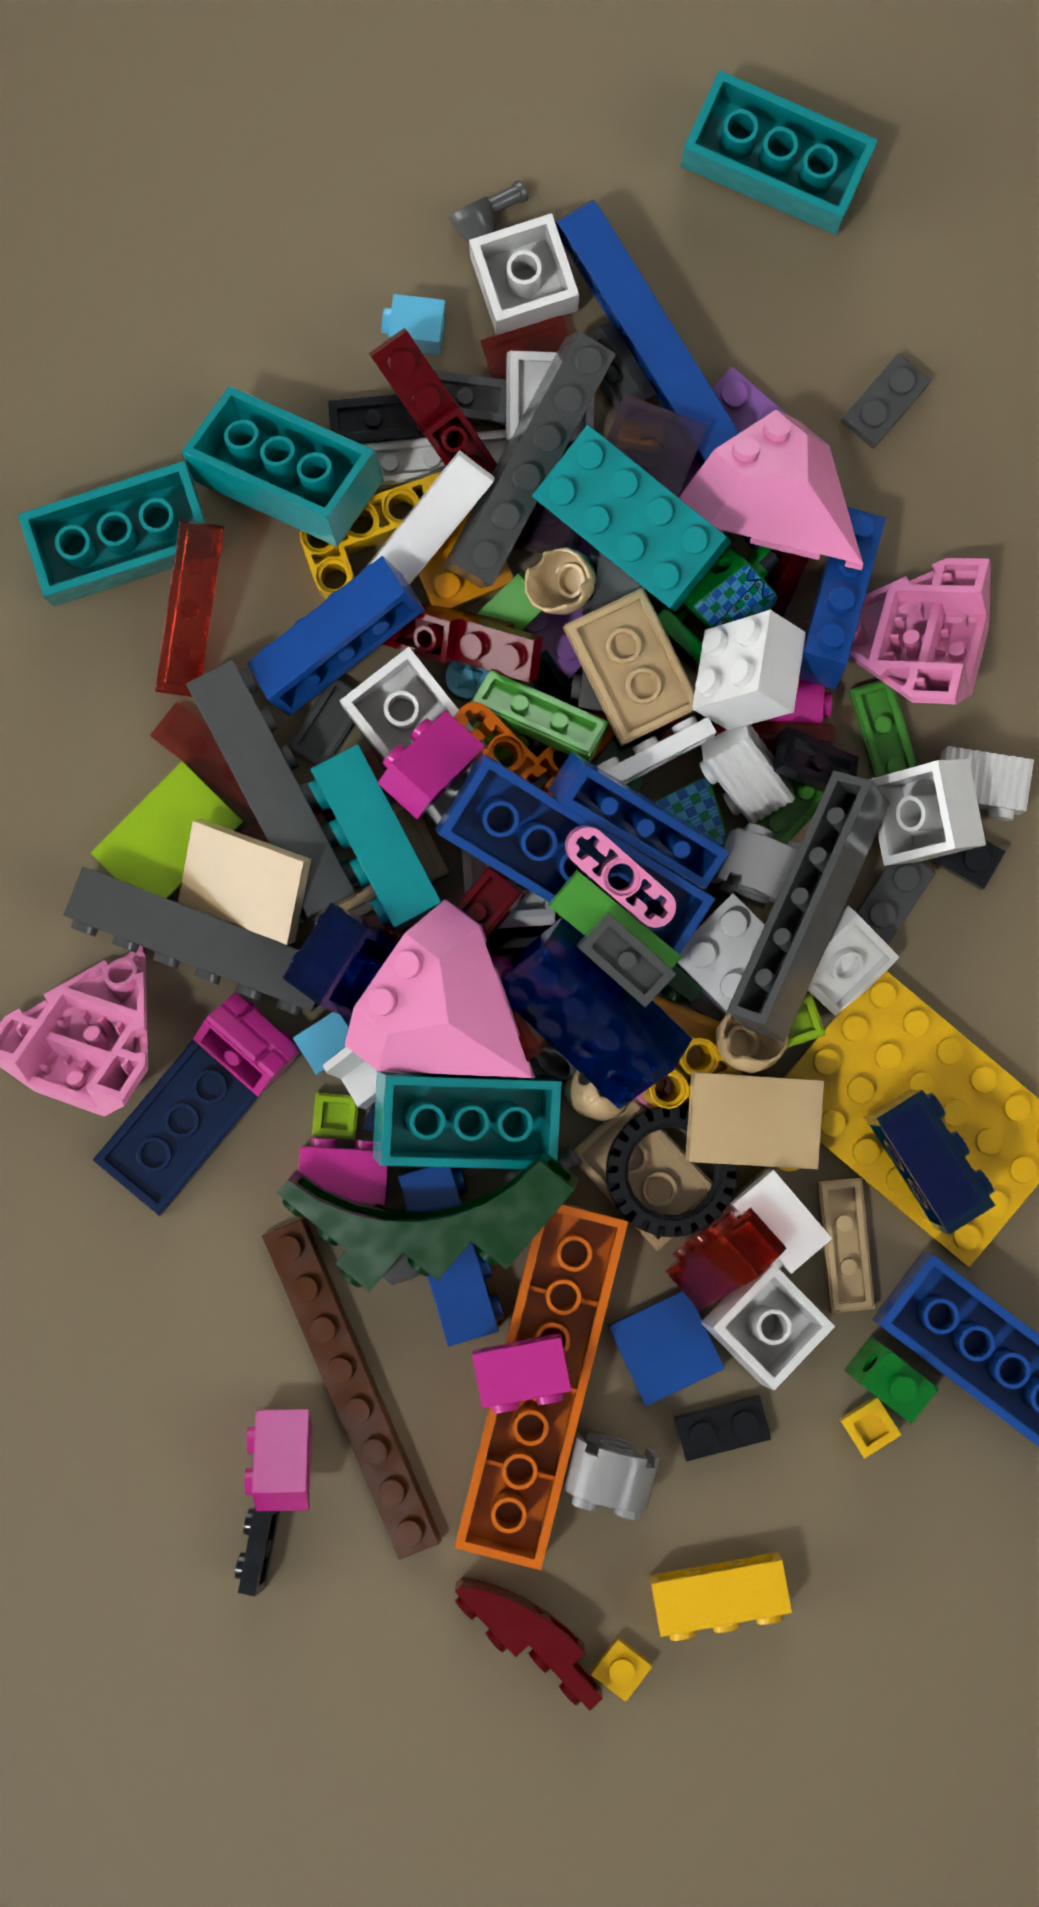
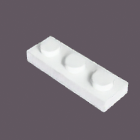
[596,716,716,784]

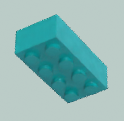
[680,70,878,235]
[181,386,383,547]
[532,424,732,611]
[17,460,217,607]
[308,744,441,932]
[372,1071,562,1169]

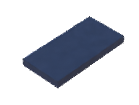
[93,1040,262,1216]

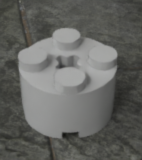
[711,823,801,908]
[562,1432,660,1520]

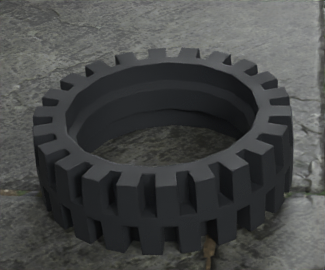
[606,1106,737,1237]

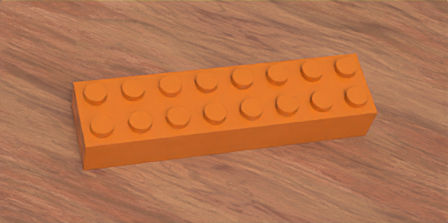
[454,1203,628,1570]

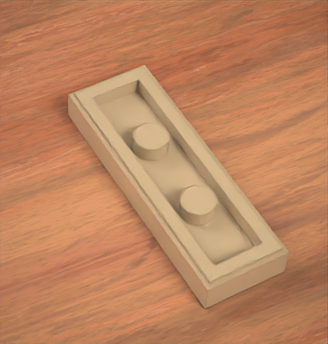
[817,1177,875,1313]

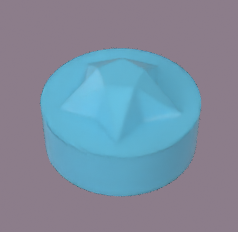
[446,660,488,701]

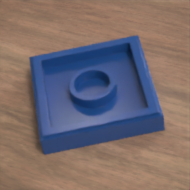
[608,1288,725,1406]

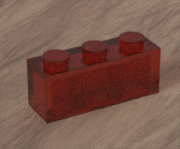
[665,1207,787,1311]

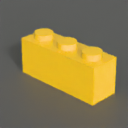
[649,1551,792,1641]

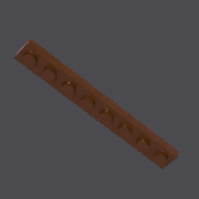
[262,1217,442,1560]

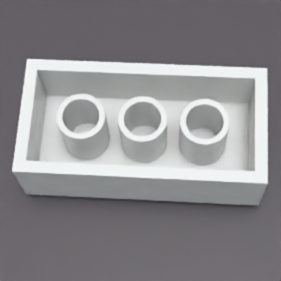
[339,647,502,842]

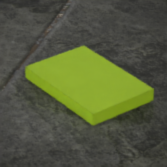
[90,761,244,899]

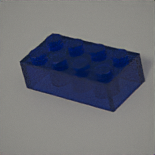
[500,917,692,1109]

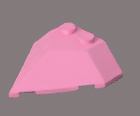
[679,409,863,571]
[803,558,991,705]
[345,900,535,1078]
[0,945,148,1117]

